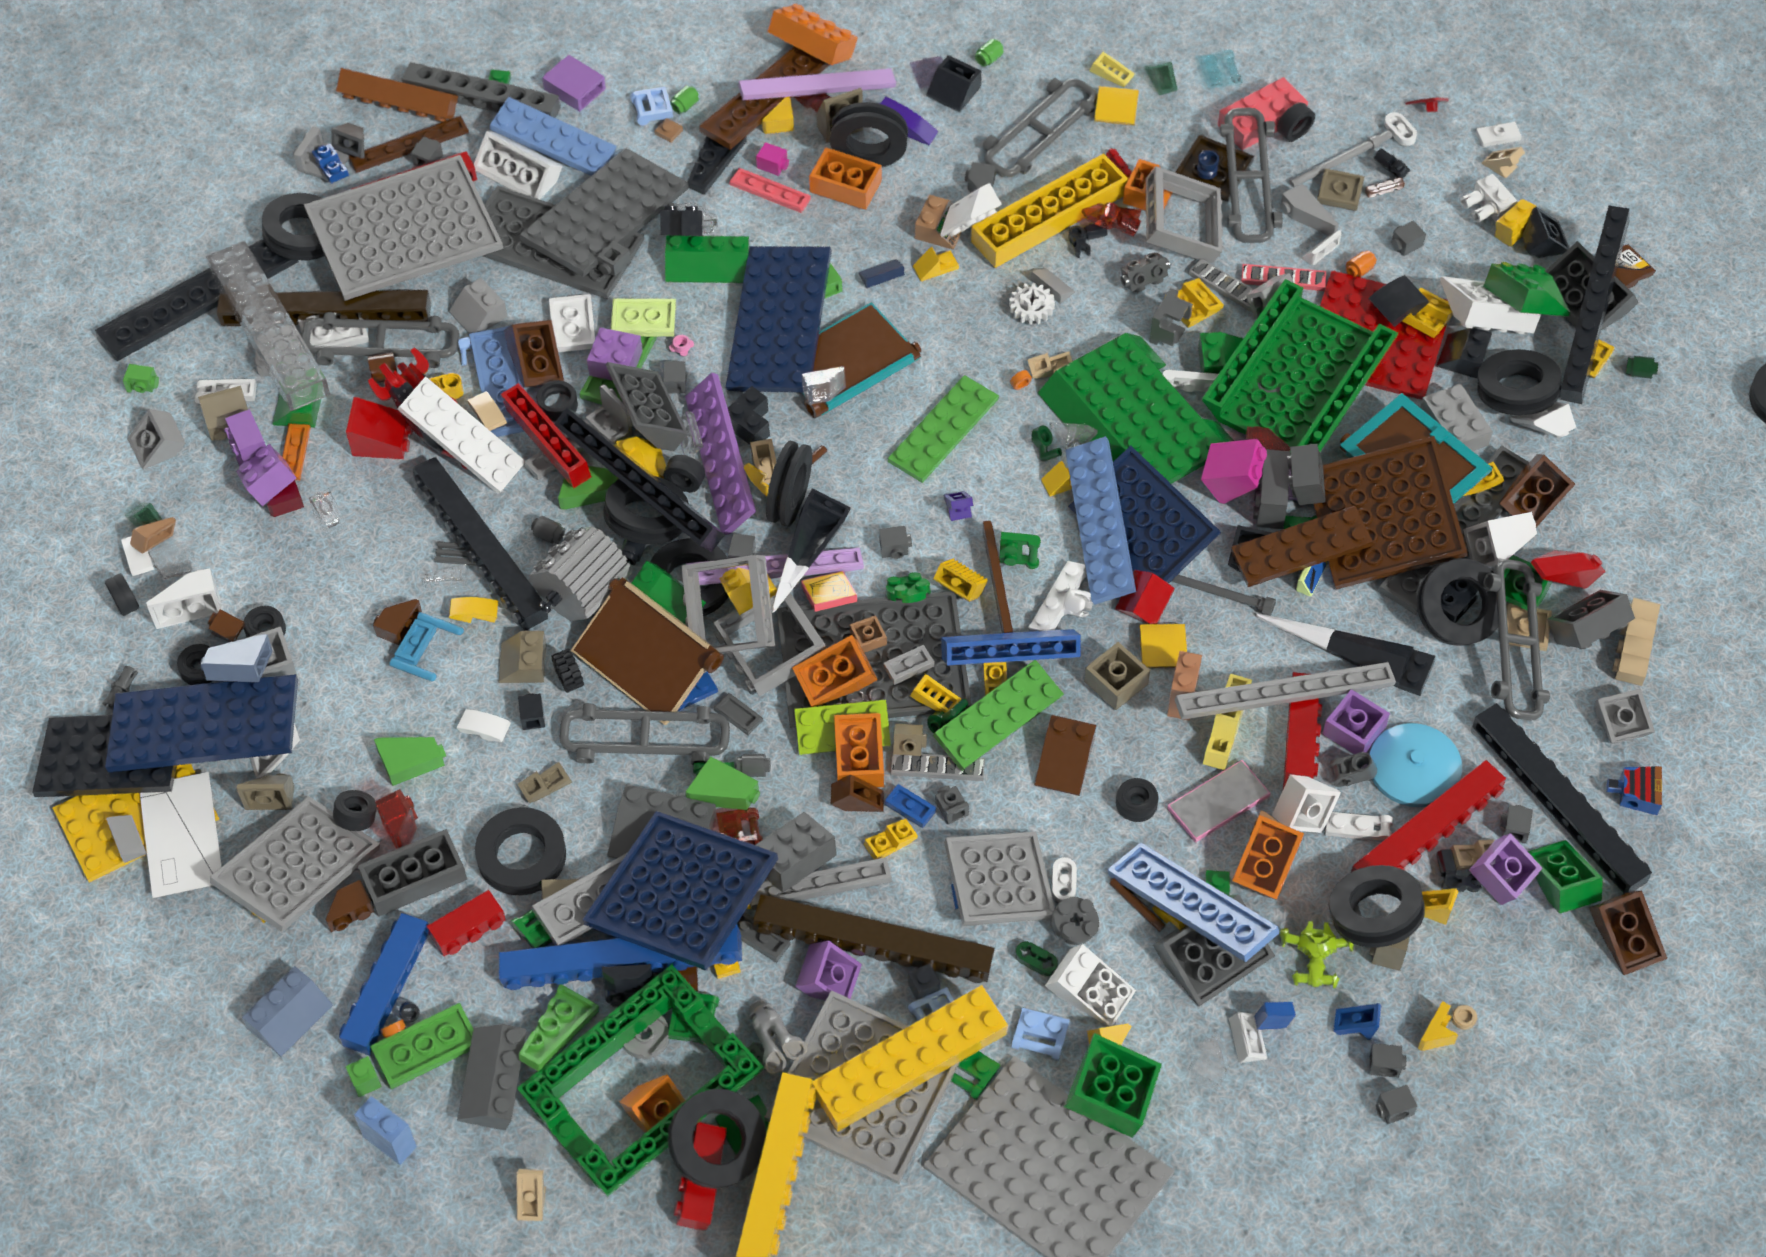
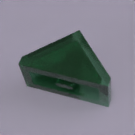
[1144,61,1178,95]
[125,502,163,527]

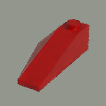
[1531,550,1606,589]

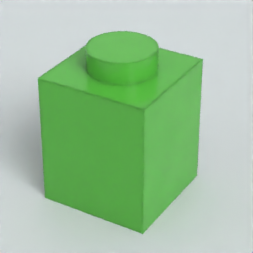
[345,1056,382,1097]

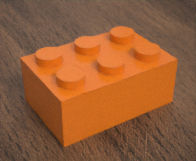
[809,147,882,210]
[1232,815,1304,900]

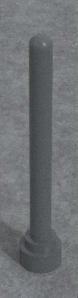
[1172,574,1276,616]

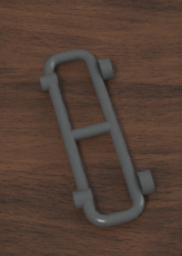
[983,78,1097,177]
[1220,108,1283,243]
[301,312,459,368]
[1483,560,1550,721]
[559,703,730,765]

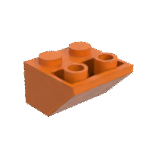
[1123,159,1173,211]

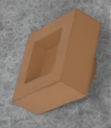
[655,118,683,143]

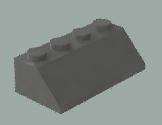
[457,1024,527,1130]

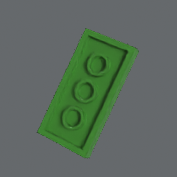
[370,1003,473,1090]

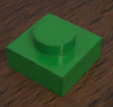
[488,69,511,84]
[1206,870,1230,896]

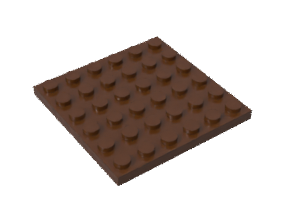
[1314,436,1468,590]

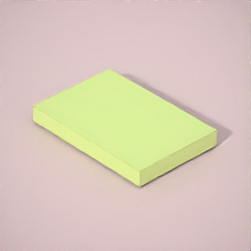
[611,299,676,337]

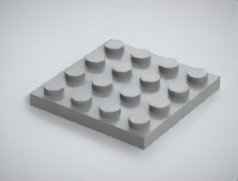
[944,832,1055,926]

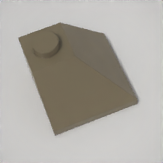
[237,773,294,810]

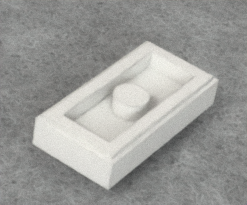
[1476,122,1522,148]

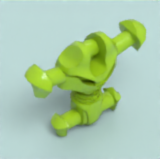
[1279,921,1354,989]

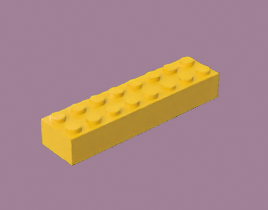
[971,153,1128,268]
[812,985,1008,1132]
[736,1072,816,1257]

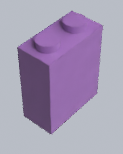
[542,55,606,112]

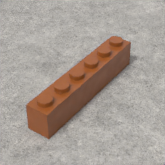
[336,68,458,122]

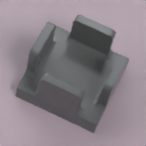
[1149,288,1193,346]

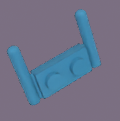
[390,612,464,682]

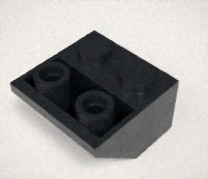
[926,55,982,112]

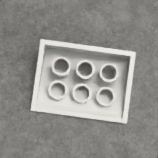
[1440,276,1541,334]

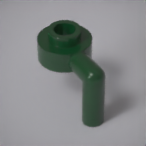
[1031,425,1062,462]
[927,699,968,733]

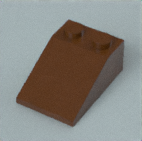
[504,320,564,388]
[1499,454,1576,527]
[1034,715,1096,796]
[1589,891,1668,975]

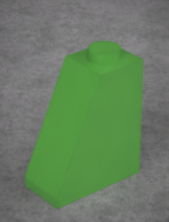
[558,466,619,510]
[374,737,446,786]
[686,756,760,810]

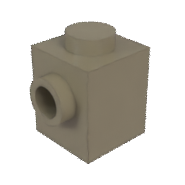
[893,723,927,756]

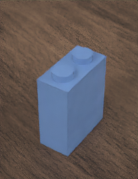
[354,1096,417,1165]

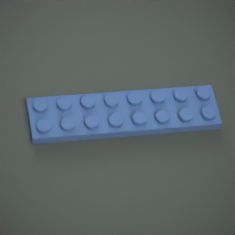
[1065,437,1136,605]
[1107,842,1279,962]

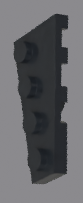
[687,136,747,195]

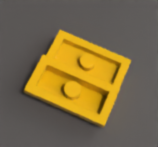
[1095,86,1139,126]
[1164,278,1224,328]
[1402,287,1453,338]
[1139,624,1187,668]

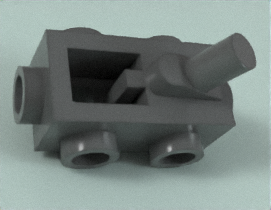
[1120,253,1170,292]

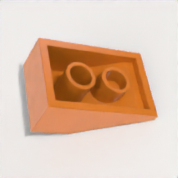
[792,635,878,707]
[834,713,884,787]

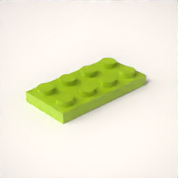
[794,700,891,755]

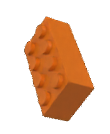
[768,4,858,65]

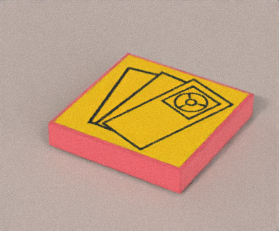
[801,571,857,612]

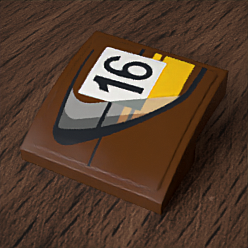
[1615,244,1656,289]

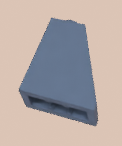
[200,634,273,682]

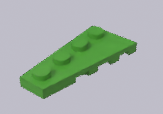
[519,985,599,1071]

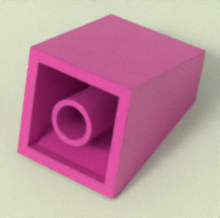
[1201,439,1267,504]

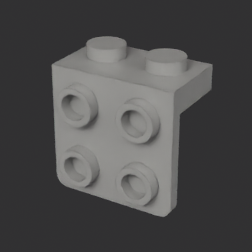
[293,126,351,181]
[585,384,633,444]

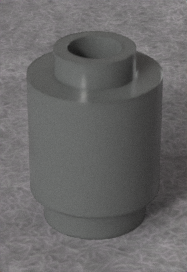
[531,516,566,544]
[737,754,771,777]

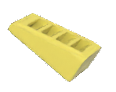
[1089,51,1135,88]

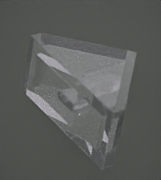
[1049,423,1098,450]

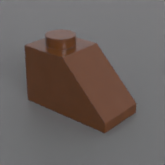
[373,599,422,646]
[830,775,884,812]

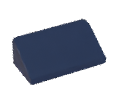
[858,259,905,288]

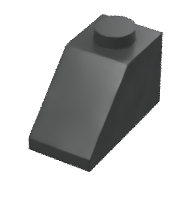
[331,122,364,158]
[965,162,996,193]

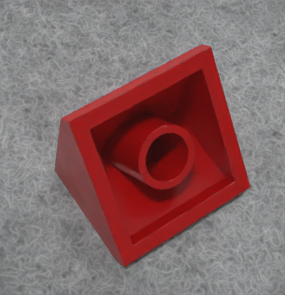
[1115,570,1175,624]

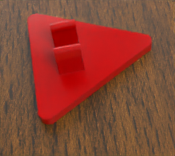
[1405,97,1449,112]

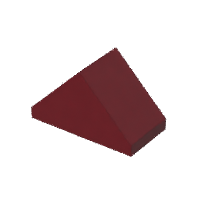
[267,480,304,517]

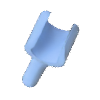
[458,337,472,366]

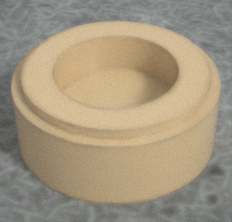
[1452,1005,1477,1030]

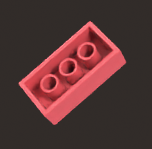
[1218,77,1308,150]

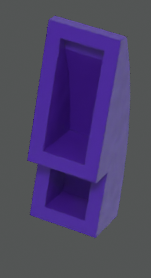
[880,96,938,146]

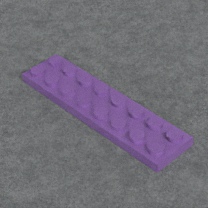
[685,372,756,535]

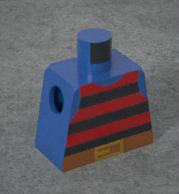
[1606,766,1662,815]

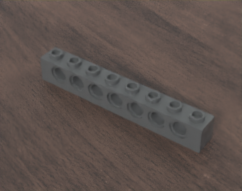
[401,62,561,118]

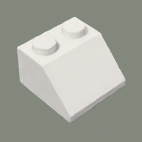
[1272,775,1341,833]

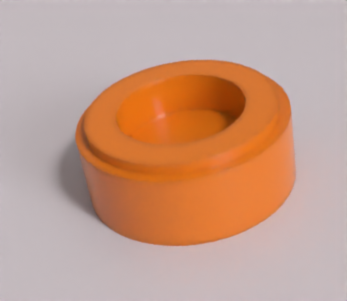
[1010,370,1032,390]
[380,1019,406,1038]

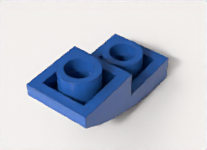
[312,144,349,184]

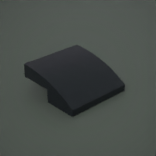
[1368,275,1430,327]

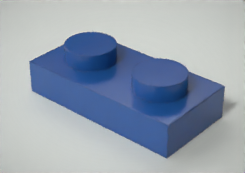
[678,672,718,711]
[885,784,936,828]

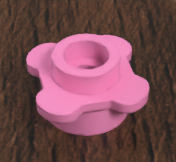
[669,335,694,356]

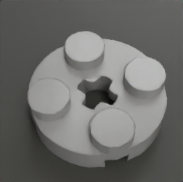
[624,1016,669,1060]

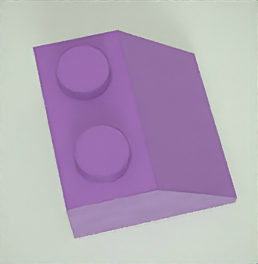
[795,941,862,1001]

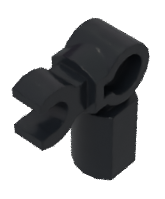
[1373,148,1411,179]
[1068,222,1108,258]
[1436,849,1482,893]

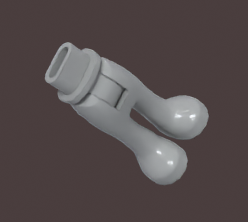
[749,999,807,1074]

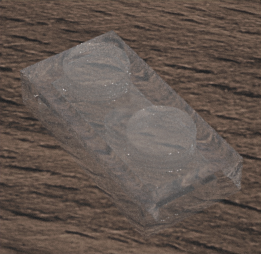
[681,411,703,458]

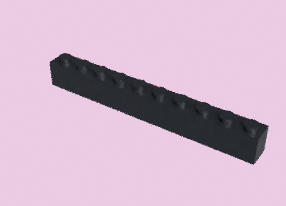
[1560,205,1630,404]
[554,407,725,552]
[411,457,548,631]
[1472,703,1652,894]

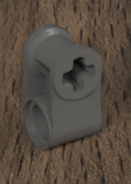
[1330,752,1377,787]

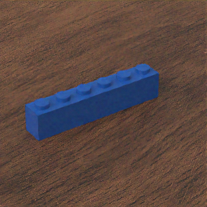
[941,629,1081,665]
[339,913,429,1056]

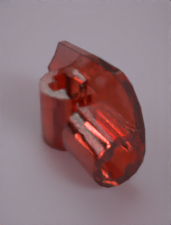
[1081,202,1142,237]

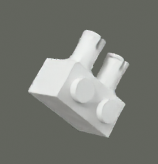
[1460,174,1517,223]

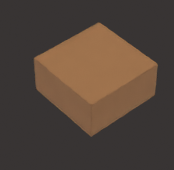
[850,615,887,653]

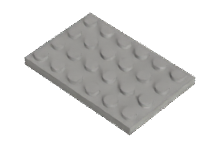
[210,797,380,932]

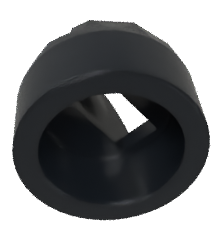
[399,1001,420,1022]

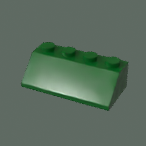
[665,235,750,283]

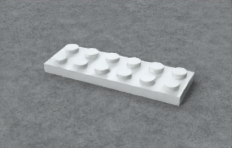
[398,377,525,494]

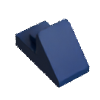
[1334,1003,1381,1040]

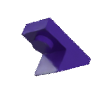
[943,491,974,521]

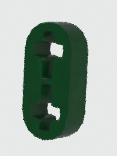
[1015,941,1058,976]

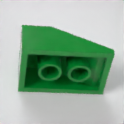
[1198,332,1243,374]
[1527,840,1603,914]

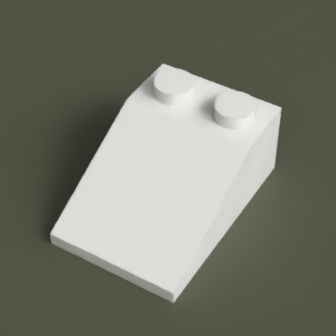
[146,568,222,629]

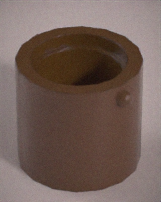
[367,352,397,383]

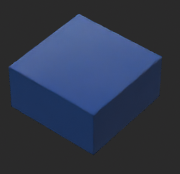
[1254,1002,1296,1030]

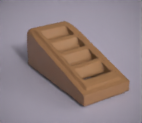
[130,517,176,554]

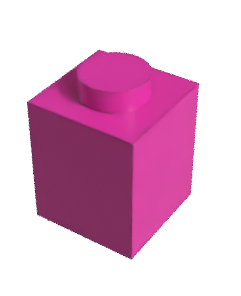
[756,142,789,176]

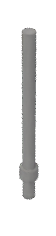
[1289,130,1393,187]

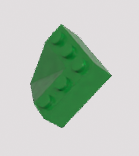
[1483,262,1570,316]
[631,561,706,625]
[1065,1033,1162,1138]

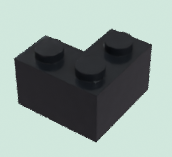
[660,206,703,236]
[728,386,770,445]

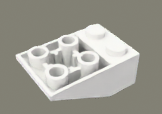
[940,183,1002,237]
[1045,944,1136,1026]

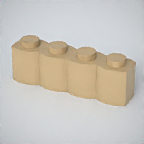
[1612,597,1660,686]

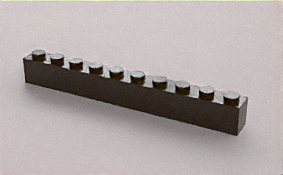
[217,290,431,326]
[753,894,995,983]

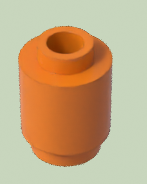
[1346,250,1377,277]

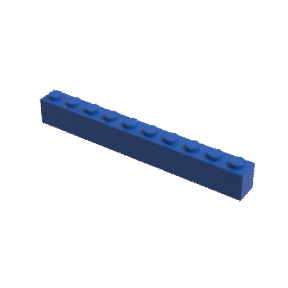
[499,924,742,990]

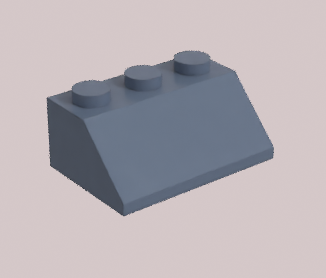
[242,966,333,1057]

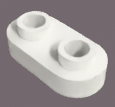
[1384,112,1417,146]
[1052,858,1077,903]

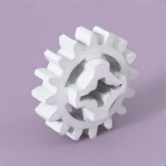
[1009,283,1055,325]

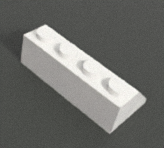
[474,131,563,199]

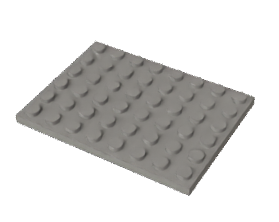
[304,155,503,300]
[923,1056,1174,1257]

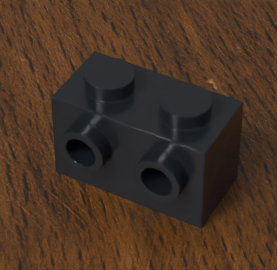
[1441,580,1479,623]

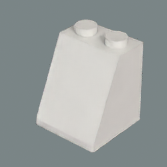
[1463,512,1537,568]

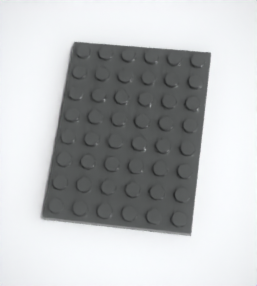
[777,591,972,728]

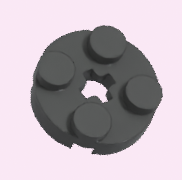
[1051,897,1099,945]

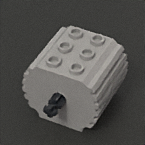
[529,527,632,621]

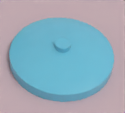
[1369,723,1462,807]

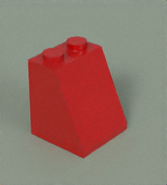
[346,397,413,460]

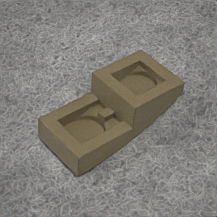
[517,762,572,803]

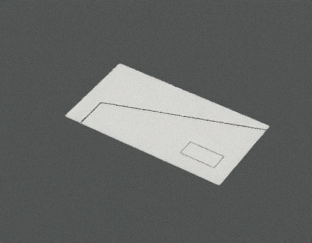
[140,772,222,898]

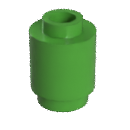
[975,39,1004,67]
[670,86,699,115]

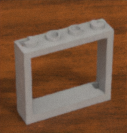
[1146,166,1224,263]
[681,555,775,653]
[714,585,827,697]

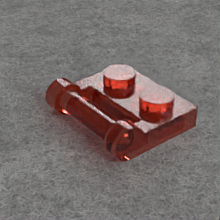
[716,807,763,845]

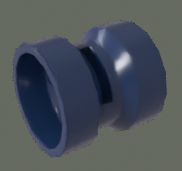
[1197,151,1219,179]

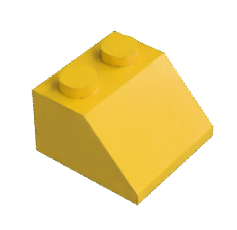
[616,437,666,479]
[719,567,777,615]

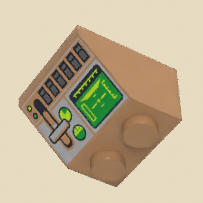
[915,194,962,250]

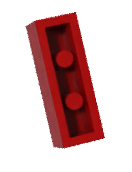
[427,890,506,957]

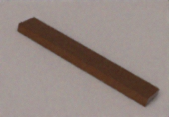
[349,116,469,173]
[983,520,1013,633]

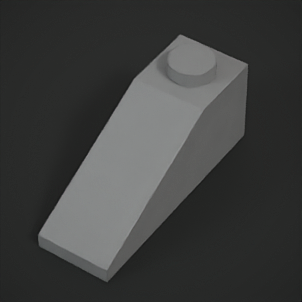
[1280,184,1339,236]

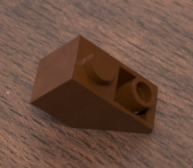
[207,609,245,642]
[326,880,375,932]

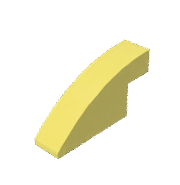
[1203,674,1252,770]

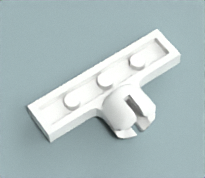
[1029,561,1093,632]

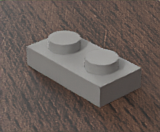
[883,645,934,685]

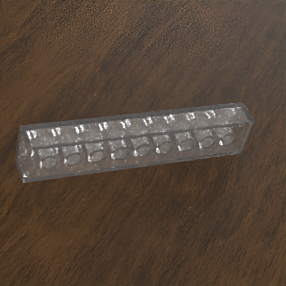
[206,241,330,411]

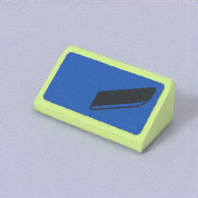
[1296,561,1327,596]

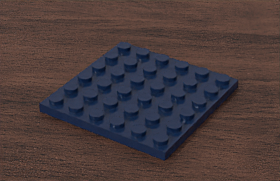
[582,811,779,971]

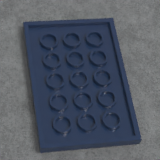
[1068,445,1221,584]

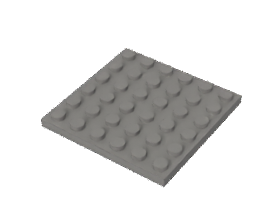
[765,990,961,1185]

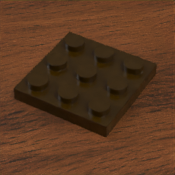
[1175,134,1254,202]

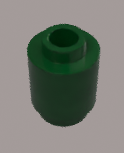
[1626,355,1658,379]

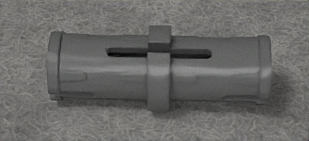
[103,666,138,710]

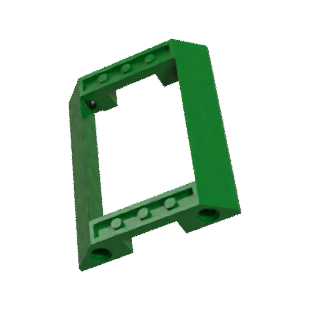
[517,965,764,1197]

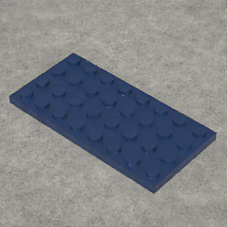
[725,246,832,393]
[105,674,298,772]

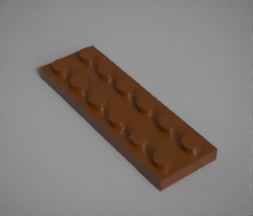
[1231,506,1373,587]

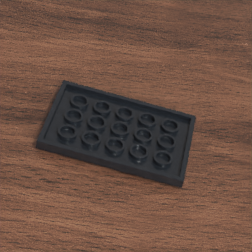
[32,715,177,797]

